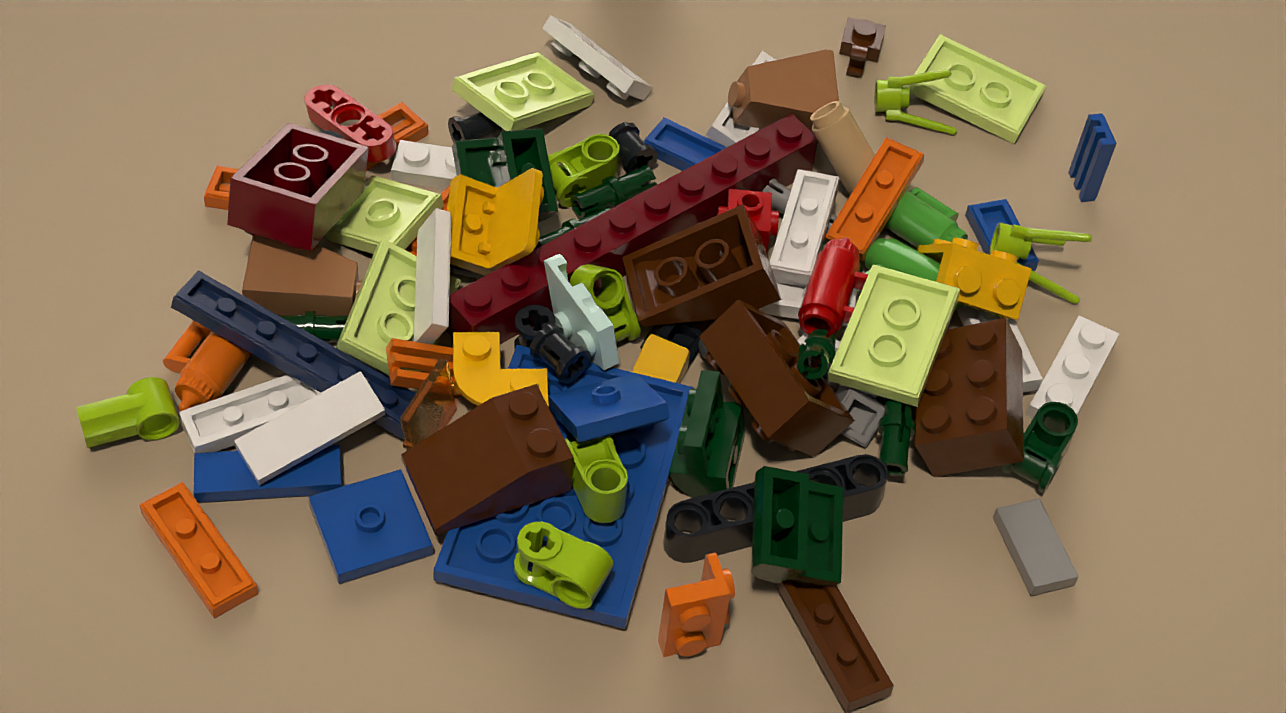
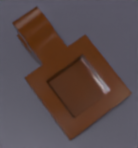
[839,17,886,77]

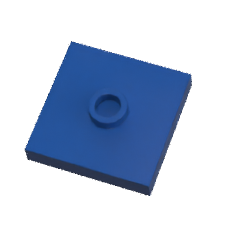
[548,373,669,443]
[308,469,433,584]

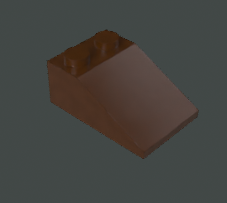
[622,204,782,326]
[401,384,574,535]

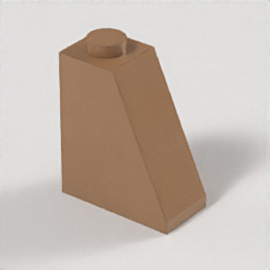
[728,49,839,133]
[242,236,362,316]

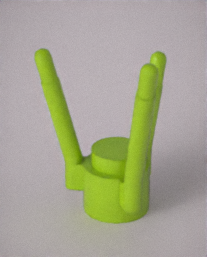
[874,70,957,135]
[990,222,1092,304]

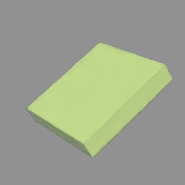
[325,175,444,254]

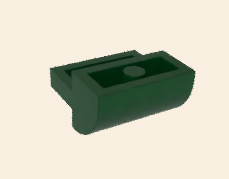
[452,128,558,223]
[669,370,746,498]
[751,466,843,587]

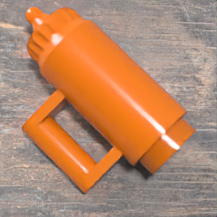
[163,320,252,411]

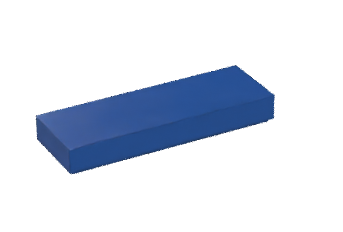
[194,445,342,502]

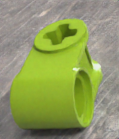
[548,134,619,207]
[570,264,640,343]
[565,435,628,523]
[514,521,614,609]

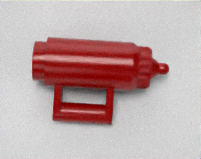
[798,237,868,338]

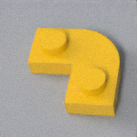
[453,332,549,407]

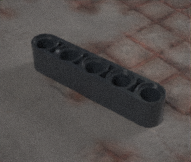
[663,454,889,563]

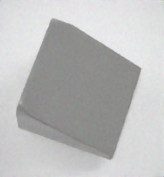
[835,385,885,448]

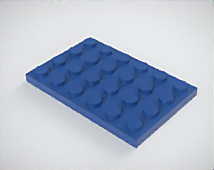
[433,345,694,629]

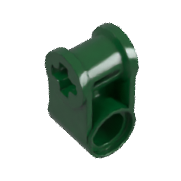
[1002,402,1078,493]

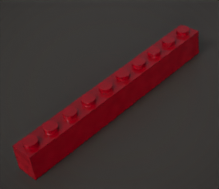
[446,113,818,344]

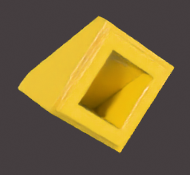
[632,334,690,384]

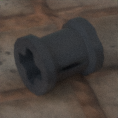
[448,111,502,143]
[609,122,658,173]
[514,305,556,351]
[530,323,591,384]

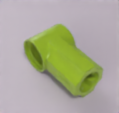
[76,377,180,448]

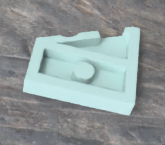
[544,254,619,370]

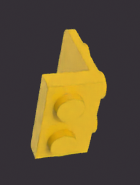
[447,168,544,276]
[917,238,1032,320]

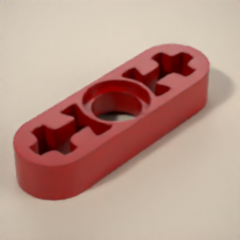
[304,84,396,162]

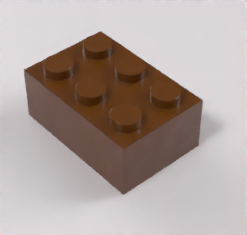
[699,299,855,457]
[915,318,1024,477]

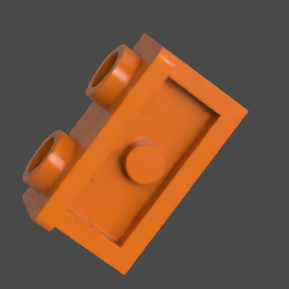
[658,553,735,657]

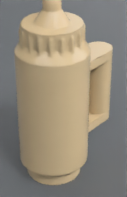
[810,101,875,193]

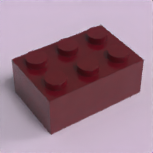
[227,123,369,251]

